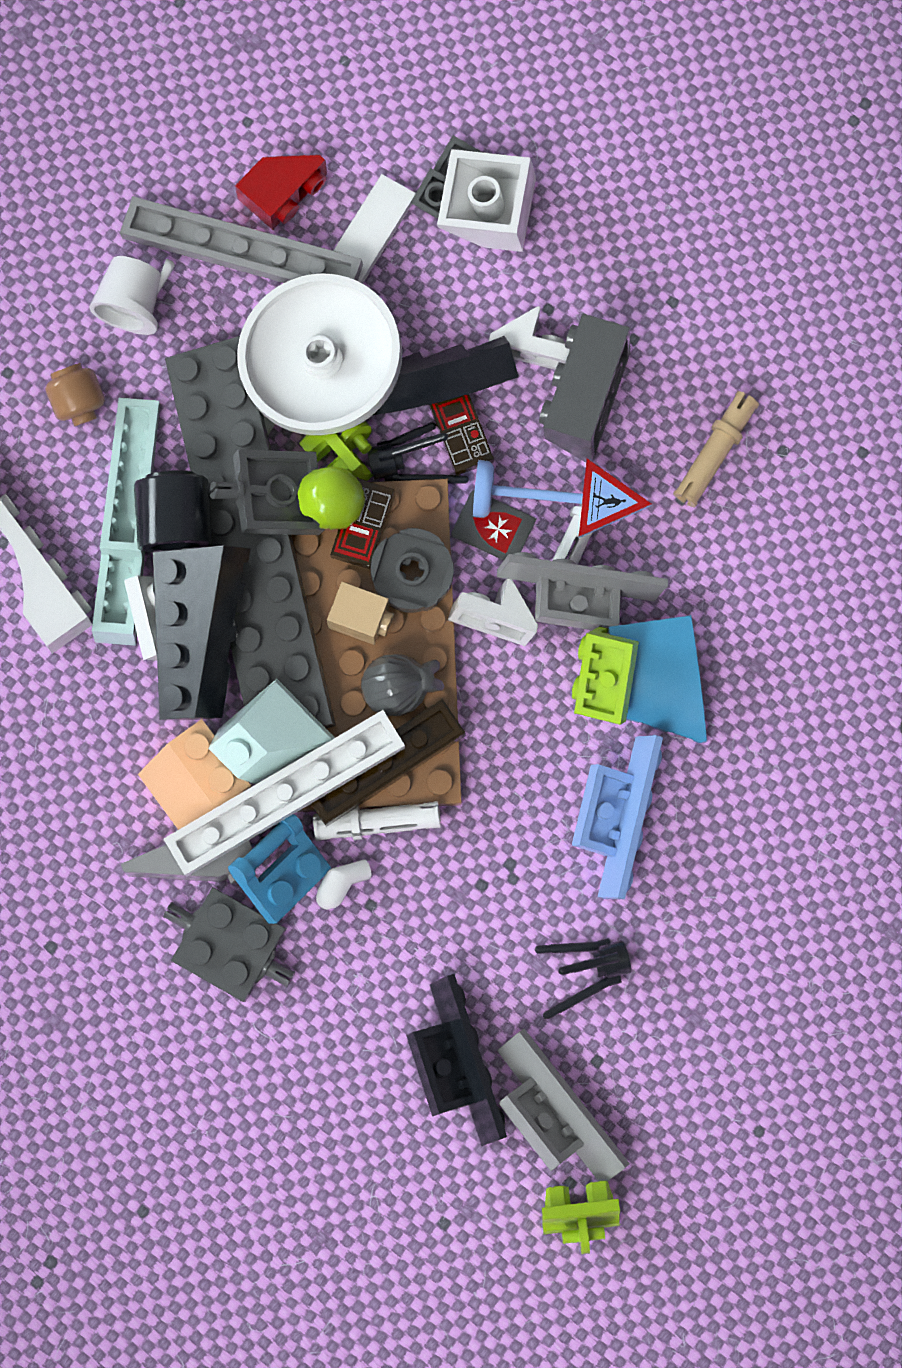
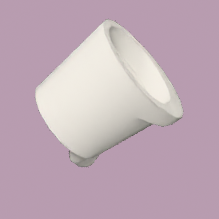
[89,256,175,335]

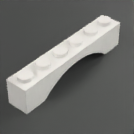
[0,494,92,654]

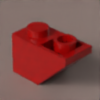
[235,155,327,230]

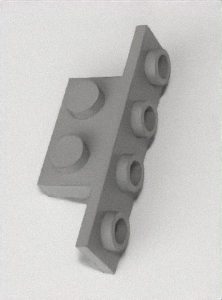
[497,552,668,630]
[497,1028,630,1181]

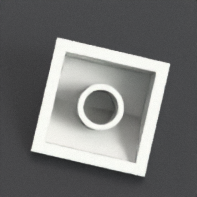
[437,149,536,252]

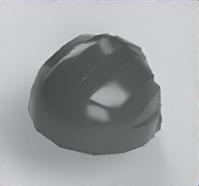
[361,654,445,716]

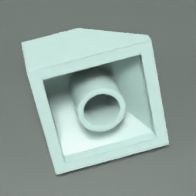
[208,679,335,784]

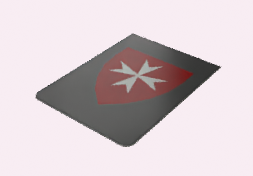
[451,490,537,560]

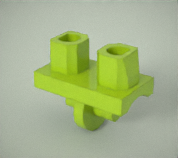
[299,421,373,481]
[542,1181,620,1255]

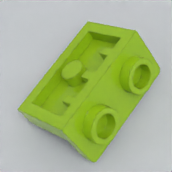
[572,626,639,725]

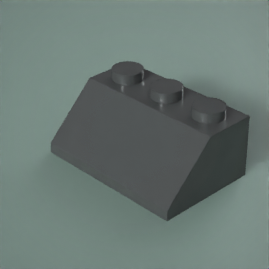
[539,313,630,462]

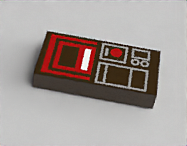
[429,394,494,475]
[330,478,395,569]

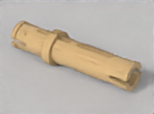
[673,391,759,507]

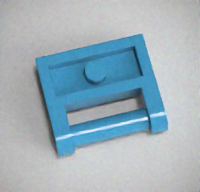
[228,814,332,924]

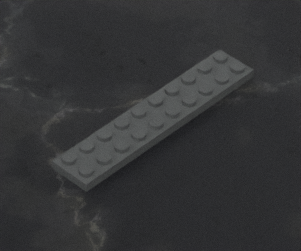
[165,336,336,729]

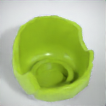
[298,467,365,530]

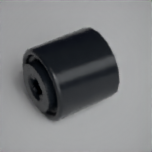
[134,470,213,552]

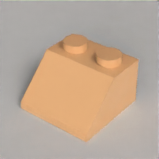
[138,719,252,830]

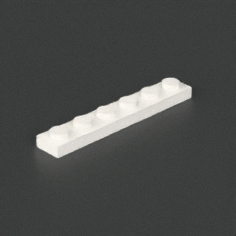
[164,710,405,877]

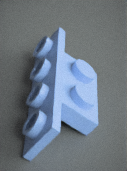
[572,735,663,899]

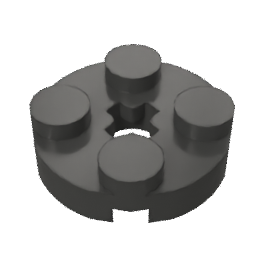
[371,528,454,613]

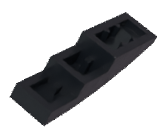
[373,336,519,415]

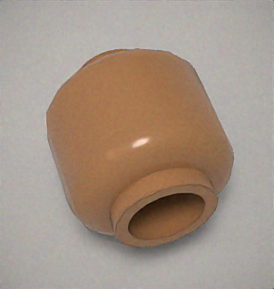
[45,363,105,427]

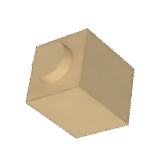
[327,582,394,645]

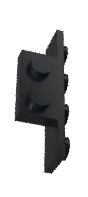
[406,974,507,1146]

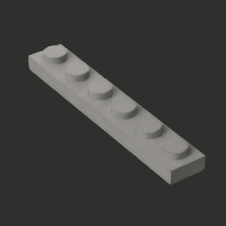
[120,196,363,283]

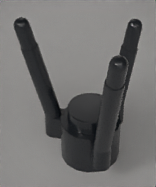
[367,422,469,484]
[535,938,631,1019]

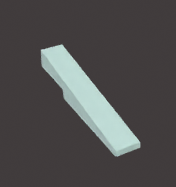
[92,398,160,646]

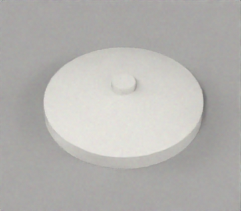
[237,274,402,435]

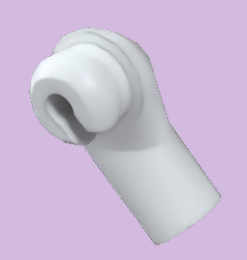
[316,859,371,910]

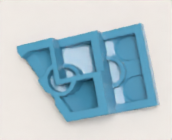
[608,615,707,743]

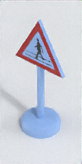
[473,459,652,538]

